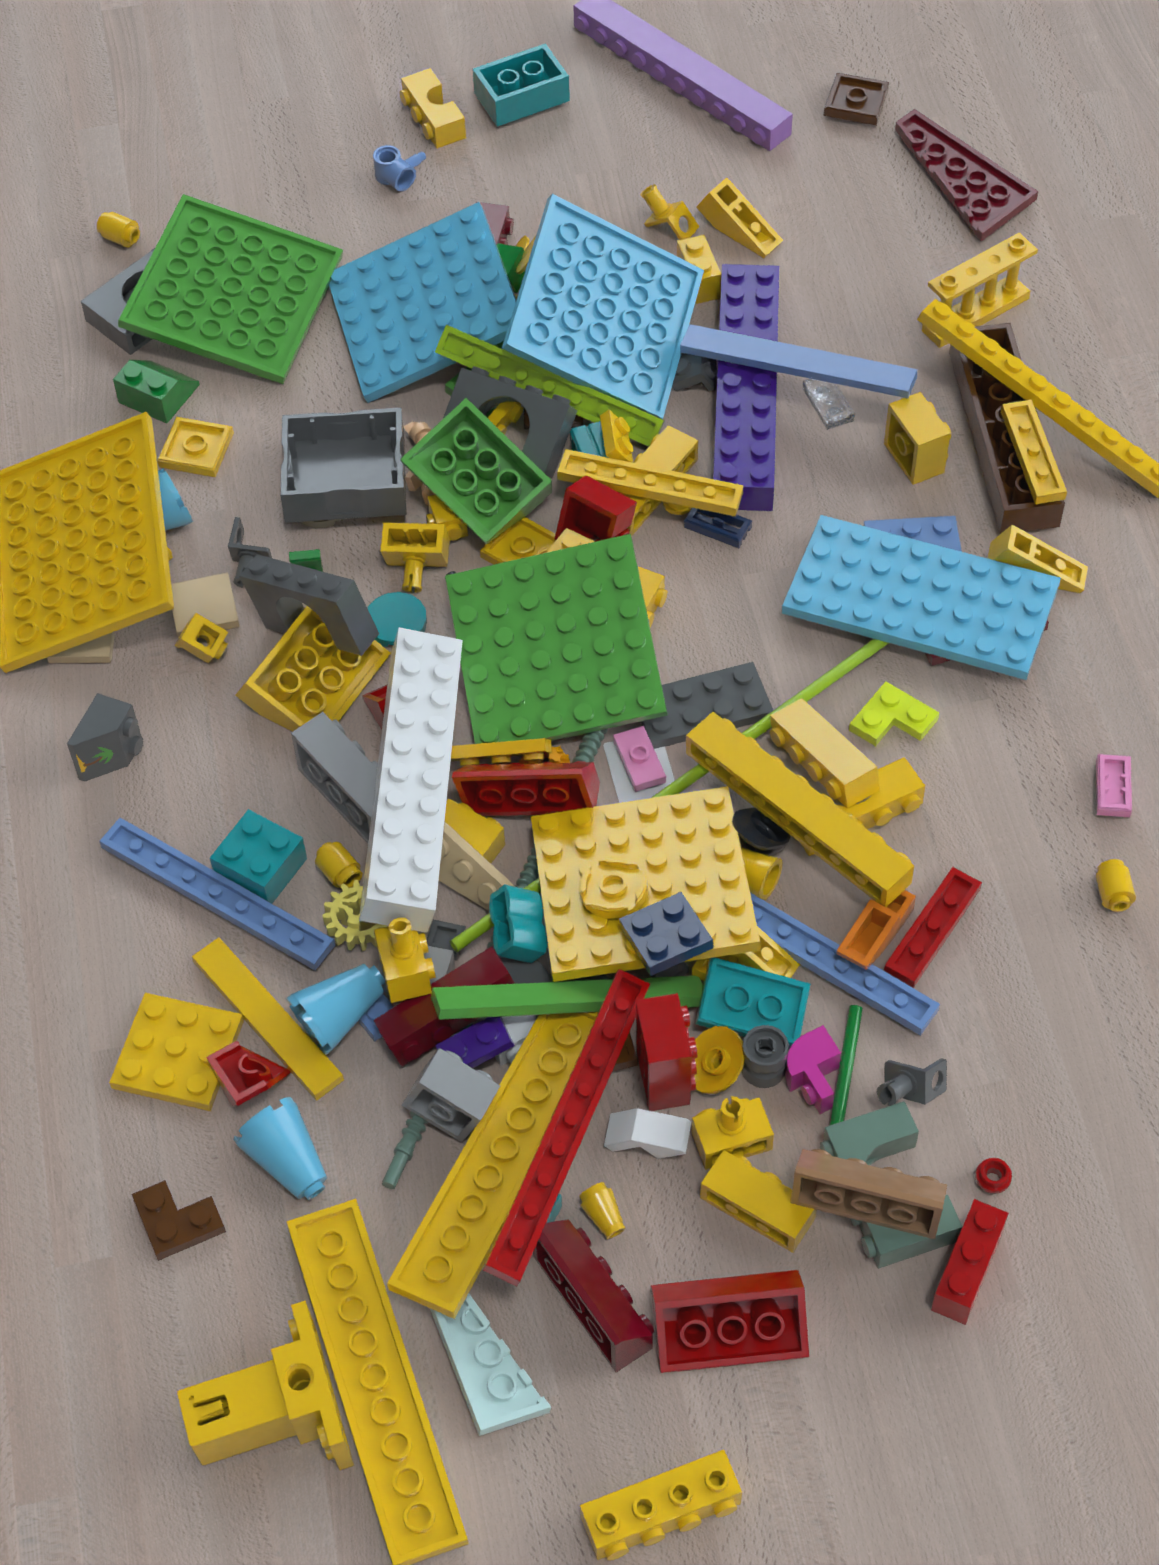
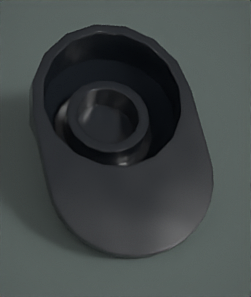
[732,807,791,856]

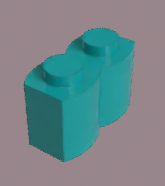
[489,884,548,963]

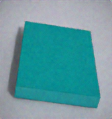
[695,957,811,1050]

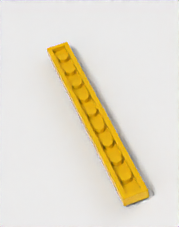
[917,298,1159,499]

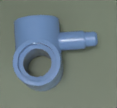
[373,145,426,191]

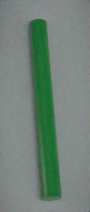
[829,1005,863,1126]

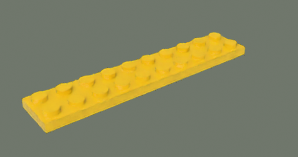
[387,1012,598,1319]
[286,1199,469,1565]

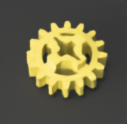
[323,880,387,951]

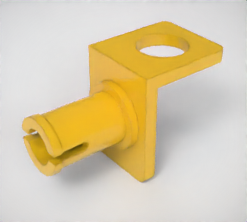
[640,184,699,240]

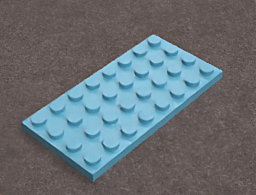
[782,515,1061,680]

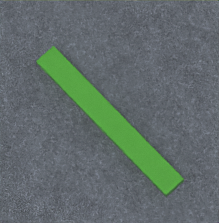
[431,976,703,1020]

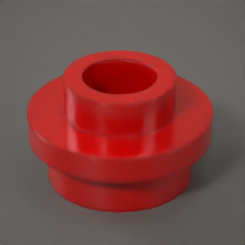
[975,1158,1012,1194]

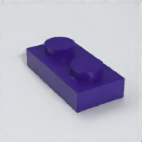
[436,1017,515,1068]

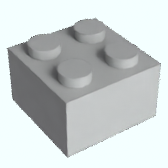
[402,1048,500,1142]

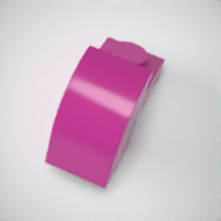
[786,1025,841,1114]

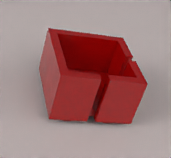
[554,475,637,542]

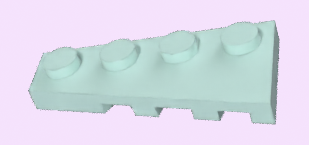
[430,1293,551,1436]

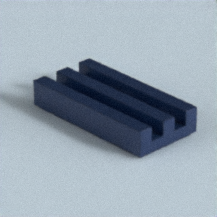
[684,508,752,549]

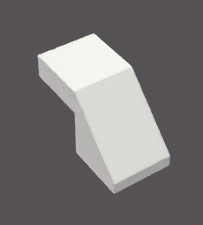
[604,1108,691,1159]

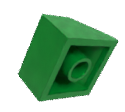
[113,360,200,424]

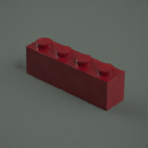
[373,946,515,1066]

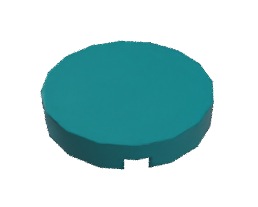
[368,592,427,647]

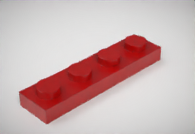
[884,867,982,988]

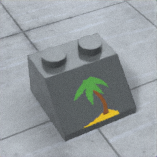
[67,693,143,782]

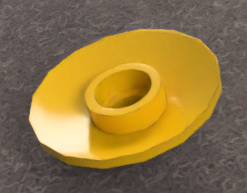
[694,1026,745,1094]

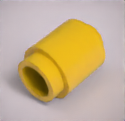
[97,212,140,247]
[315,842,363,889]
[1096,859,1136,912]

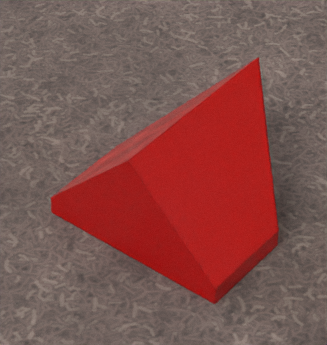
[206,1041,291,1106]

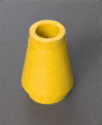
[579,1182,626,1239]

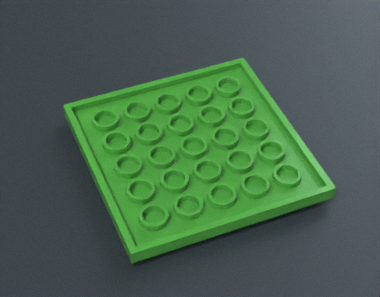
[118,194,343,384]
[445,534,668,744]

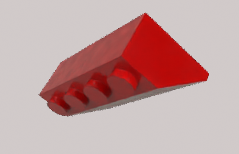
[452,761,600,816]
[651,1270,810,1373]

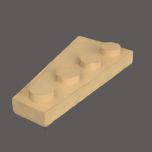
[439,821,516,911]

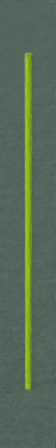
[449,639,889,952]

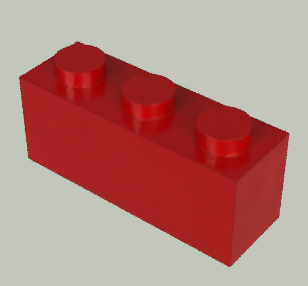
[931,1199,1009,1325]

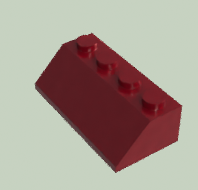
[533,1219,655,1373]

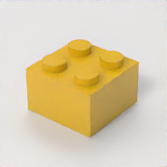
[884,392,951,485]

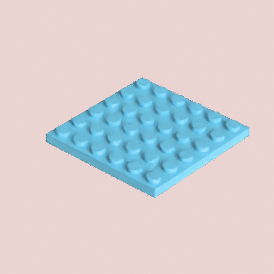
[502,194,704,419]
[329,202,516,403]

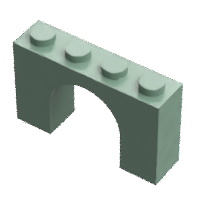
[820,1101,963,1269]

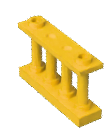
[922,233,1038,348]

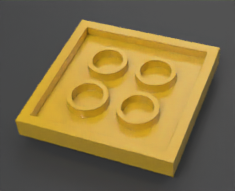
[109,992,244,1111]

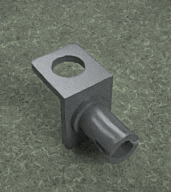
[228,517,272,588]
[877,1058,947,1106]

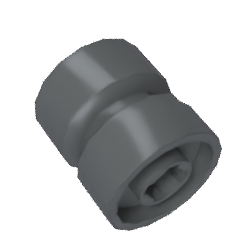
[742,1025,789,1088]

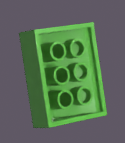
[400,398,552,545]

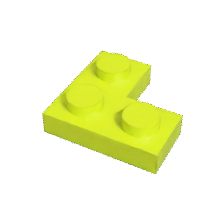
[849,681,939,747]

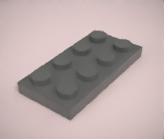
[640,662,773,749]

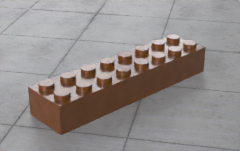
[949,323,1065,534]

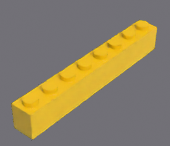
[686,712,914,907]

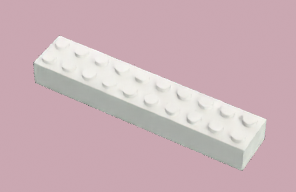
[359,628,463,933]

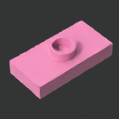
[613,726,666,792]
[1096,754,1132,818]

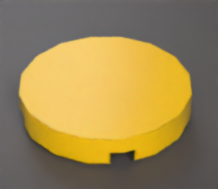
[579,858,648,919]

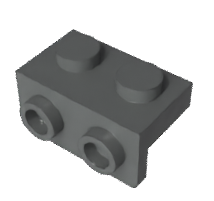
[672,353,718,391]

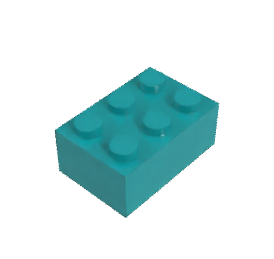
[472,43,570,127]

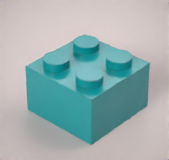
[210,809,307,904]

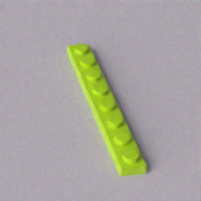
[435,325,665,446]

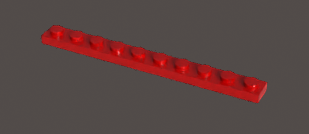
[483,969,650,1287]

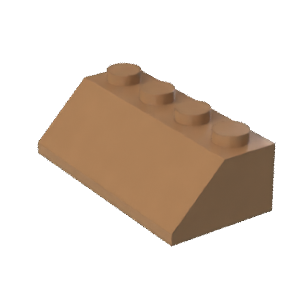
[791,1149,947,1239]

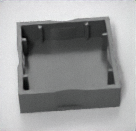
[280,408,407,523]

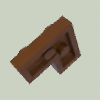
[132,1180,226,1261]

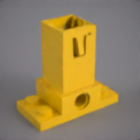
[177,1301,354,1470]

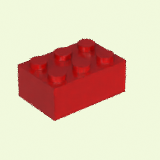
[636,993,698,1111]

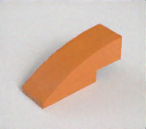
[836,890,916,970]

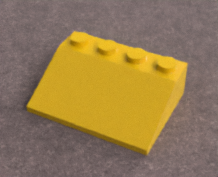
[235,606,391,732]

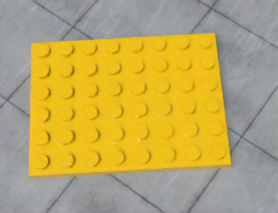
[0,412,174,673]

